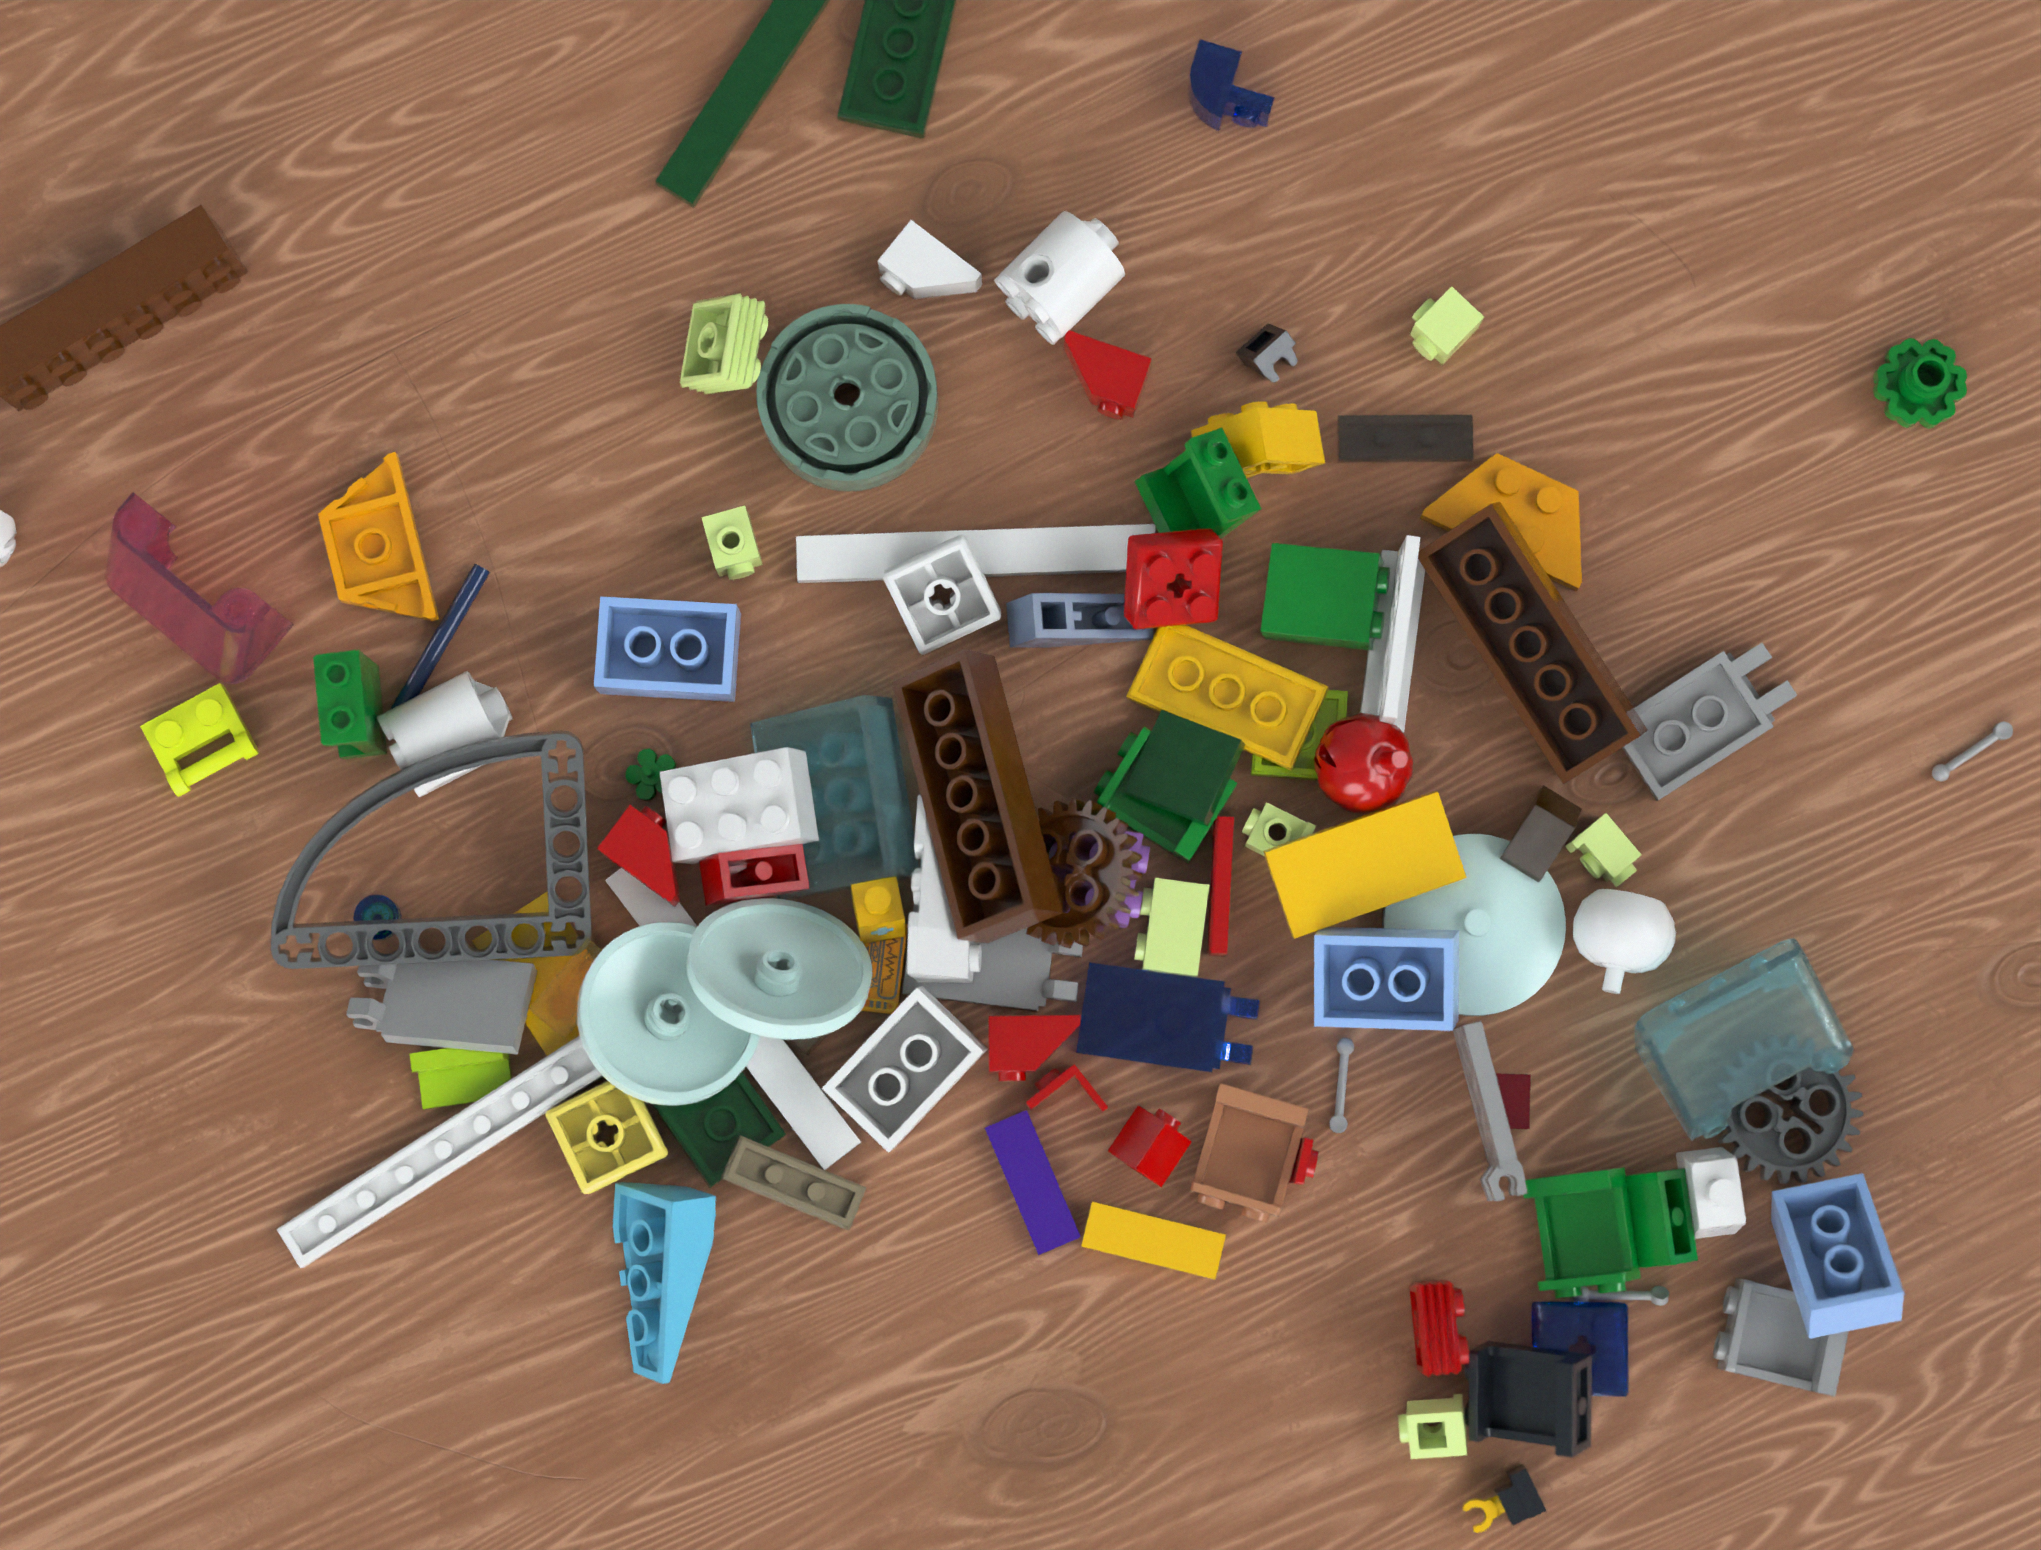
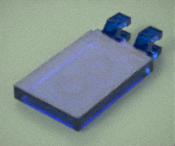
[1076,962,1260,1073]

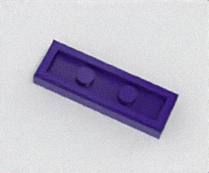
[985,1110,1081,1255]

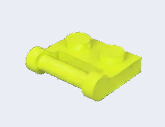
[140,683,259,797]

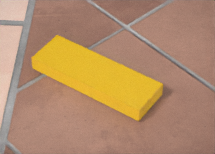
[1081,1202,1226,1280]

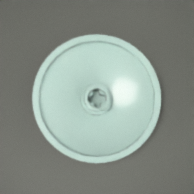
[1382,834,1566,1016]
[686,898,872,1039]
[577,922,760,1105]

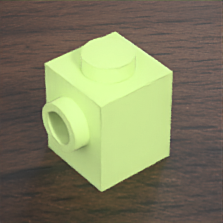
[1410,286,1484,365]
[701,506,763,580]

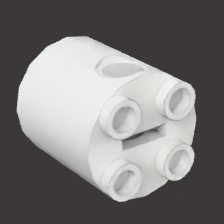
[994,211,1125,345]
[377,671,513,797]

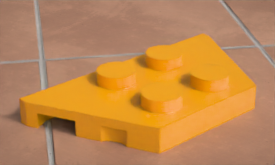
[318,452,439,621]
[1420,453,1582,591]

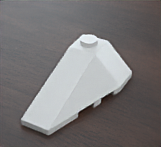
[907,795,982,983]

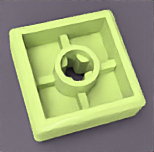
[680,293,768,394]

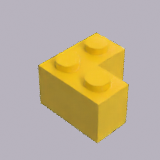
[1191,401,1325,478]

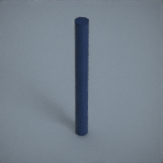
[390,563,490,710]

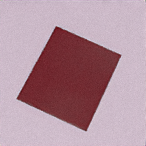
[1495,1073,1531,1129]

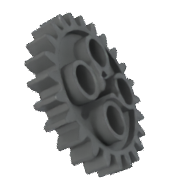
[1710,1034,1864,1184]

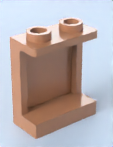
[1190,1083,1309,1223]

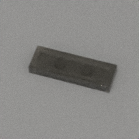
[1337,414,1474,463]

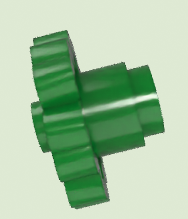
[1873,338,1967,429]

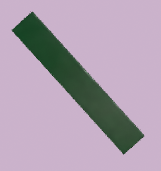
[655,0,830,208]

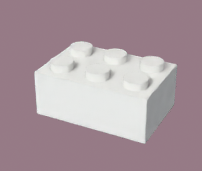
[660,747,819,864]
[822,986,988,1153]

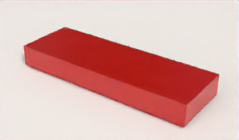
[1207,816,1234,957]

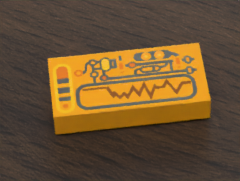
[861,924,908,1015]

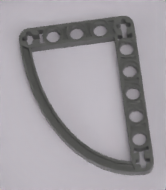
[271,730,592,969]

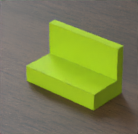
[410,1048,512,1110]

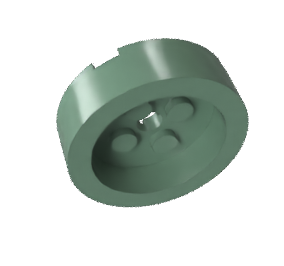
[756,304,938,492]

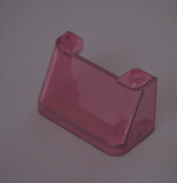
[105,492,294,684]

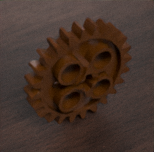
[1026,798,1143,948]

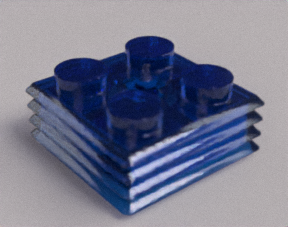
[1532,1301,1629,1397]

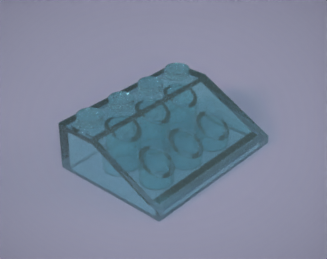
[750,695,919,900]

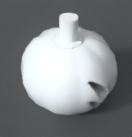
[1573,889,1676,994]

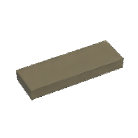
[721,1136,867,1230]

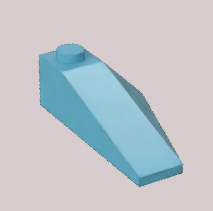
[613,1182,716,1384]

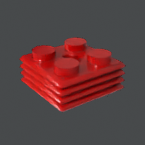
[1124,528,1223,629]
[1409,1279,1469,1377]

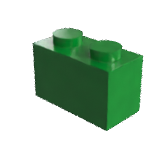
[1626,1168,1698,1268]

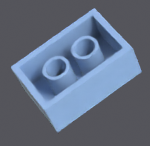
[594,596,741,702]
[1314,927,1459,1031]
[1771,1173,1904,1339]

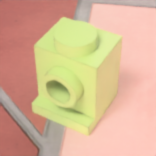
[1242,802,1316,857]
[1565,813,1641,887]
[1398,1394,1467,1459]

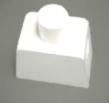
[1676,1147,1746,1239]

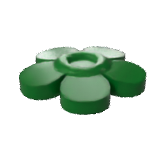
[625,749,676,801]

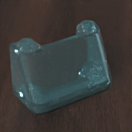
[1635,938,1854,1141]

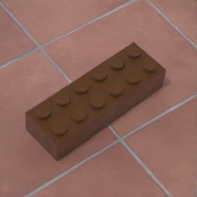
[0,205,248,411]
[1418,502,1648,784]
[892,649,1063,943]

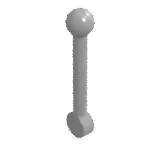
[1932,722,2013,782]
[1329,1038,1354,1133]
[1573,1286,1669,1306]

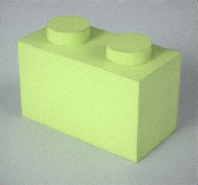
[1134,878,1209,979]

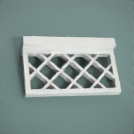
[1360,535,1425,733]

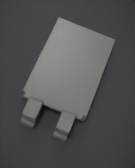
[1622,643,1797,801]
[902,904,1083,1011]
[346,960,537,1054]
[1453,1021,1527,1201]

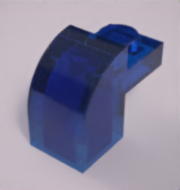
[1188,39,1275,131]

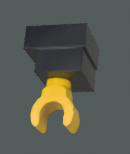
[1462,1464,1547,1533]

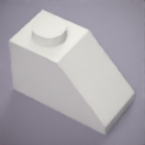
[878,220,982,299]

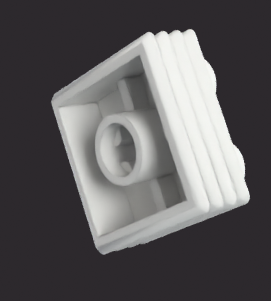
[883,534,1001,655]

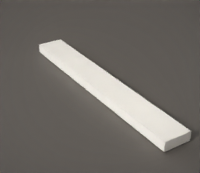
[796,524,1156,583]
[605,868,861,1170]
[277,1035,603,1268]

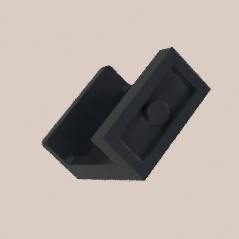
[1464,1341,1592,1458]

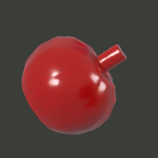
[1314,713,1413,814]

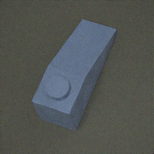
[1006,593,1154,648]

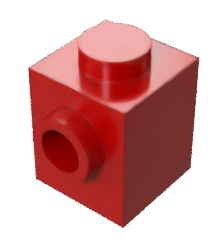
[1108,1105,1192,1187]

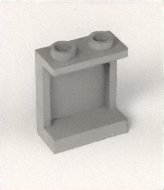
[1713,1278,1849,1397]

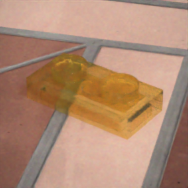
[528,938,602,1039]

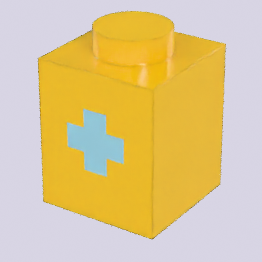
[851,876,905,944]

